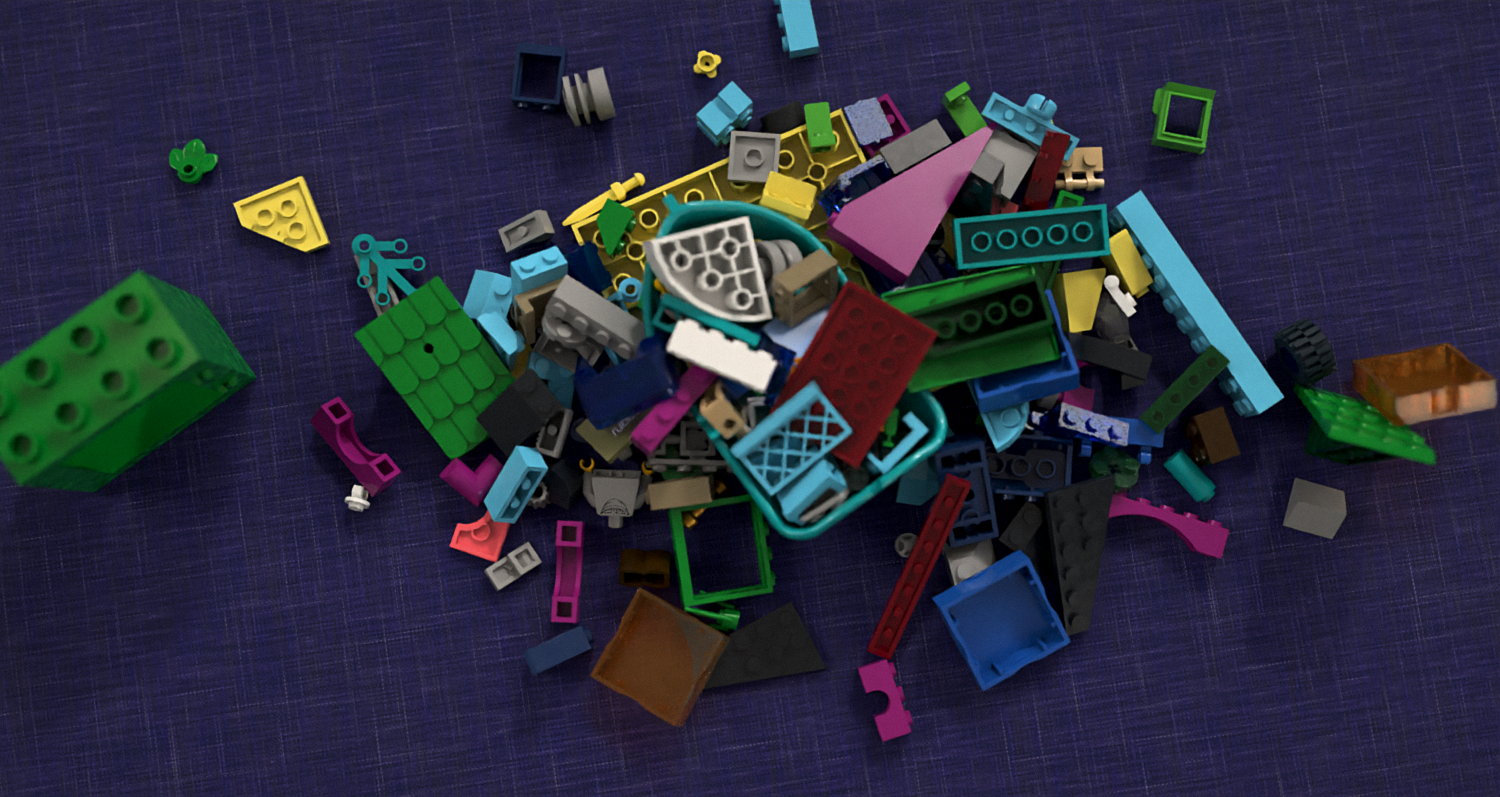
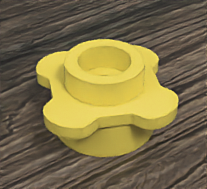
[694,51,721,78]

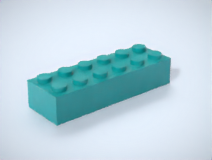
[951,204,1111,271]

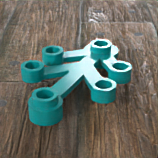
[352,234,425,306]

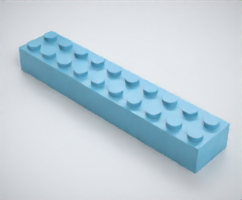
[1107,190,1284,418]

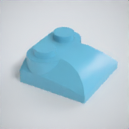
[477,311,525,372]

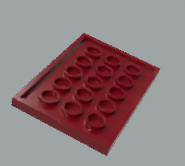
[768,280,939,468]

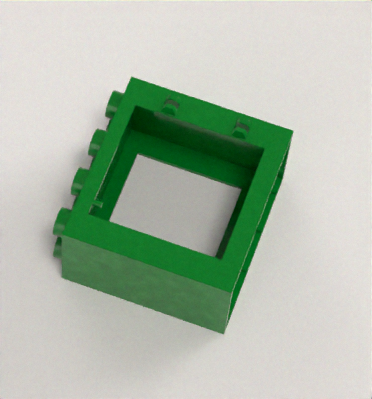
[0,270,257,492]

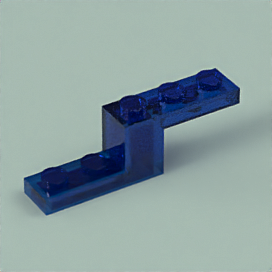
[1022,402,1129,449]

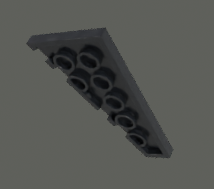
[1043,474,1116,635]
[659,602,826,694]

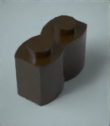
[619,549,671,588]

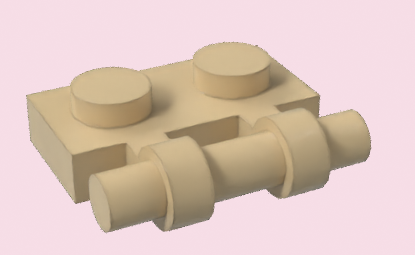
[1054,147,1104,192]

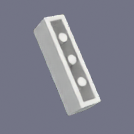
[666,319,776,393]

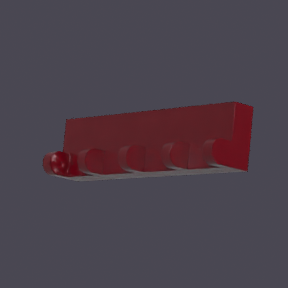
[1018,128,1071,213]

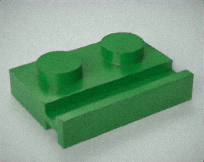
[882,409,899,449]

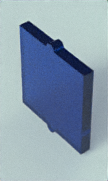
[841,97,894,148]

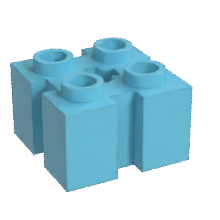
[696,81,753,147]

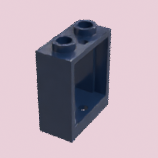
[511,42,569,113]

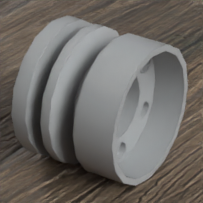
[562,67,616,127]

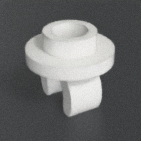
[345,485,370,512]

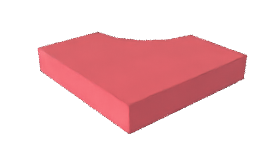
[449,510,511,563]

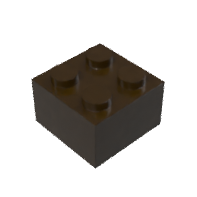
[1181,406,1240,466]

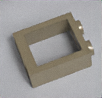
[773,249,838,328]
[645,473,717,510]

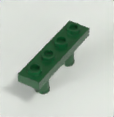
[1140,344,1230,434]

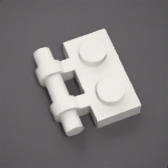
[1104,275,1137,317]

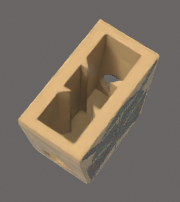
[700,378,751,440]

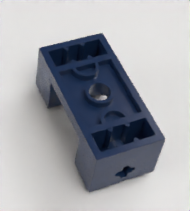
[927,431,999,548]

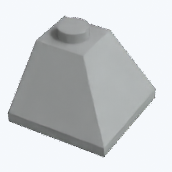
[942,539,997,586]

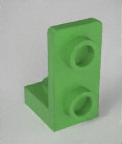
[942,81,987,138]
[804,102,836,154]

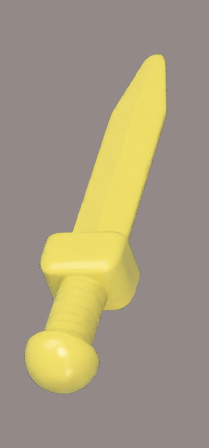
[562,173,645,226]

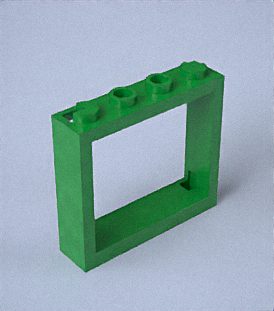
[668,493,775,607]

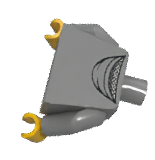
[579,458,655,528]

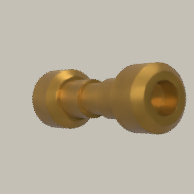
[681,478,731,530]

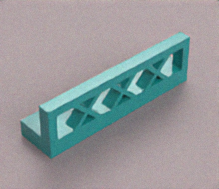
[651,293,760,352]

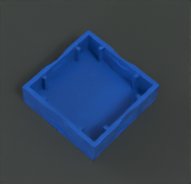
[970,289,1080,414]
[932,550,1071,691]

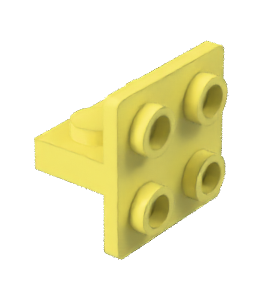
[758,171,817,227]

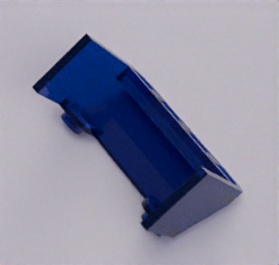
[573,317,682,430]

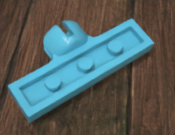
[981,92,1080,162]

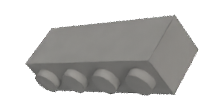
[545,275,647,362]

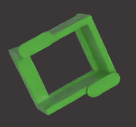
[1151,82,1216,154]

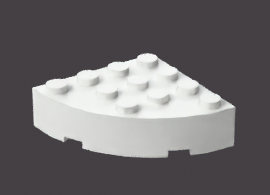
[642,217,772,322]

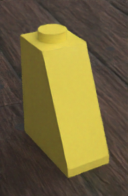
[1100,228,1154,298]
[1052,268,1106,335]

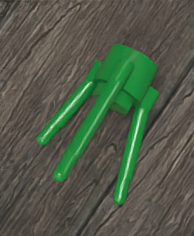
[684,590,740,632]

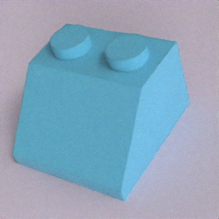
[463,270,513,324]

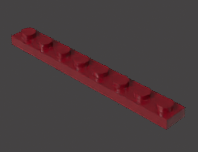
[867,473,971,660]

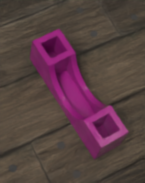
[310,396,401,497]
[551,520,585,623]

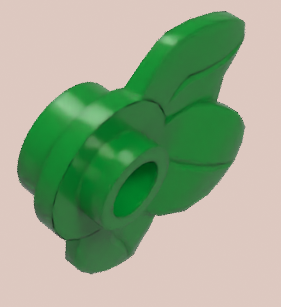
[169,139,218,184]

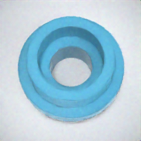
[618,278,643,303]

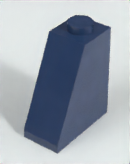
[523,624,595,675]

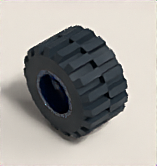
[1274,318,1336,387]

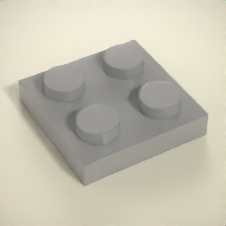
[727,130,781,184]

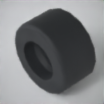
[760,100,806,134]

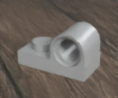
[498,210,555,252]

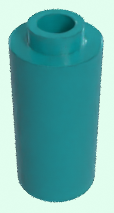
[1163,449,1216,503]

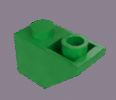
[596,198,637,260]

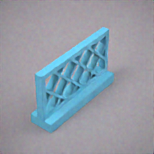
[731,381,853,496]

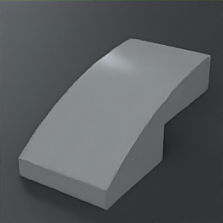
[484,542,542,592]

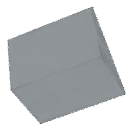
[1283,478,1347,539]

